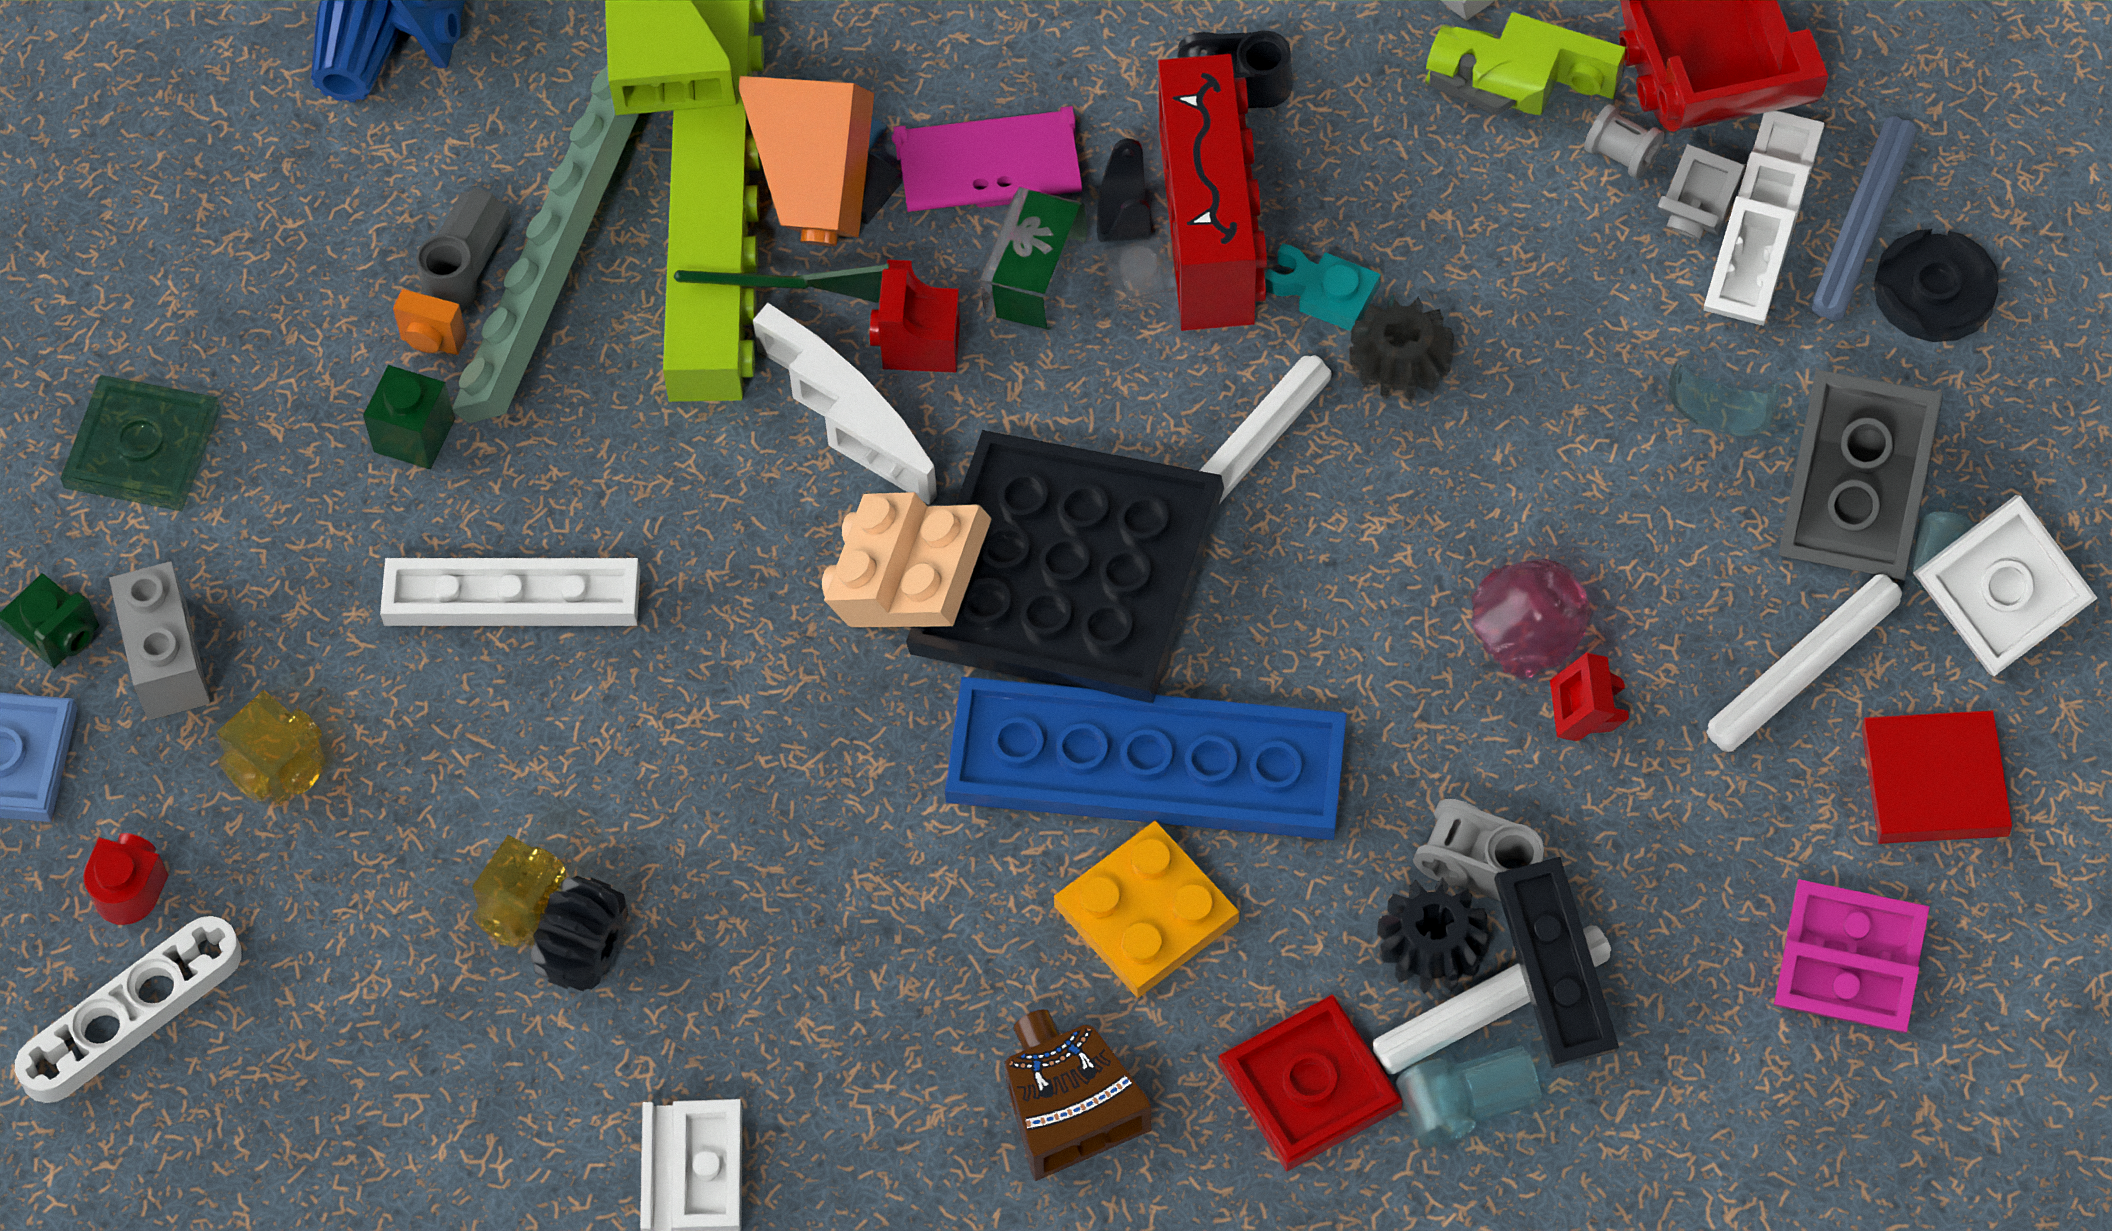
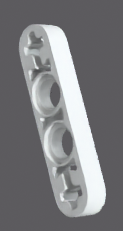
[15,916,242,1103]

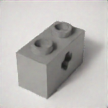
[109,561,210,720]

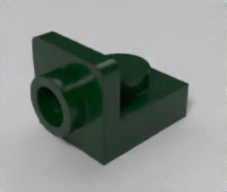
[0,573,99,669]

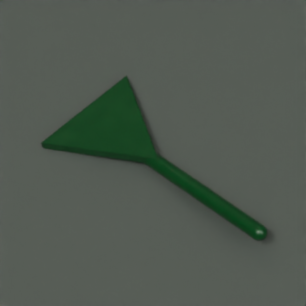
[674,264,889,303]

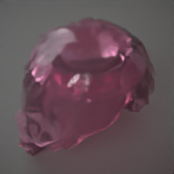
[1471,558,1591,680]

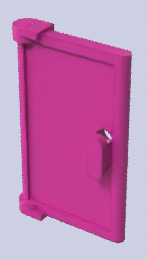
[892,106,1082,212]

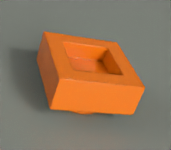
[393,289,467,355]

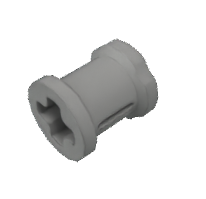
[1584,104,1665,180]

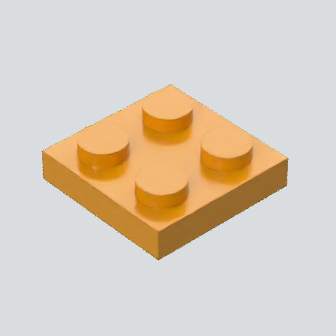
[1054,821,1239,998]

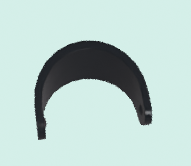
[1096,138,1151,242]

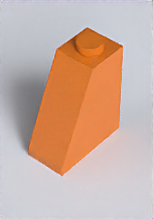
[739,76,875,246]

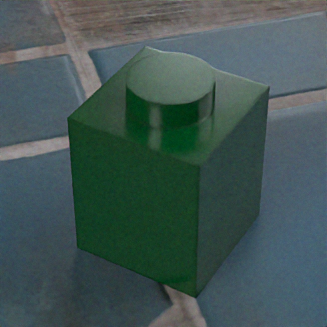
[363,365,455,470]

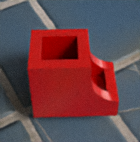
[870,259,961,373]

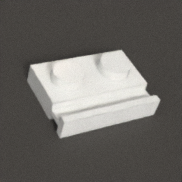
[640,1099,742,1231]

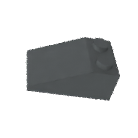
[1778,369,1943,581]

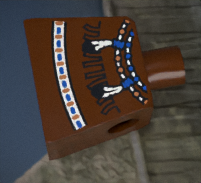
[1004,1009,1151,1182]

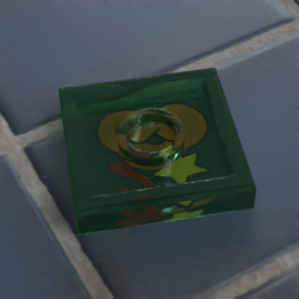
[60,375,221,512]

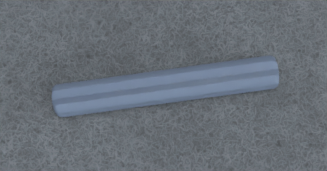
[1812,116,1916,321]

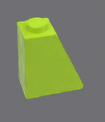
[605,0,736,115]

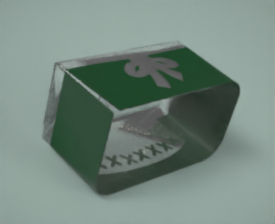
[980,187,1087,330]

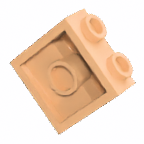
[822,492,991,627]

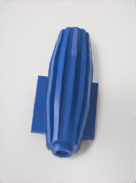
[311,0,466,102]

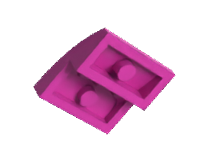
[1773,879,1930,1034]

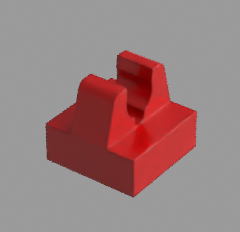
[1550,652,1629,741]

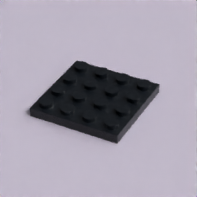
[906,430,1224,704]

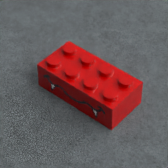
[1158,54,1267,331]

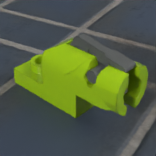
[1425,12,1626,116]

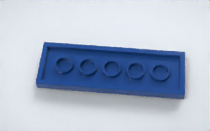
[945,677,1347,840]

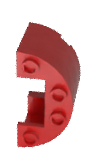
[1619,0,1828,132]

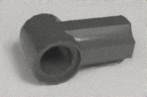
[416,187,511,312]

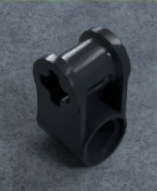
[1178,30,1293,108]

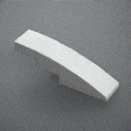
[1703,111,1824,326]
[753,303,937,505]

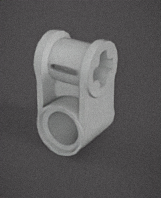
[1413,799,1544,902]

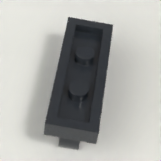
[1494,857,1620,1069]

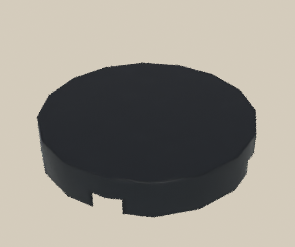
[1873,229,1999,342]

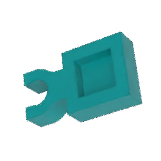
[1265,243,1381,333]

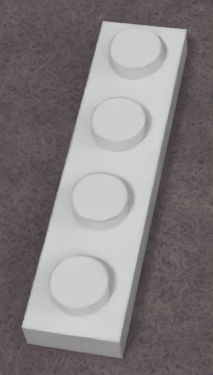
[380,558,640,626]

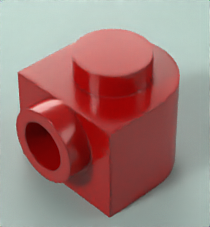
[83,833,169,925]

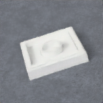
[1913,495,2097,676]

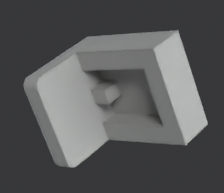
[1657,144,1746,240]

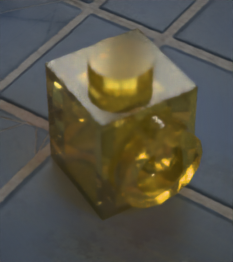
[216,689,326,806]
[472,835,567,948]

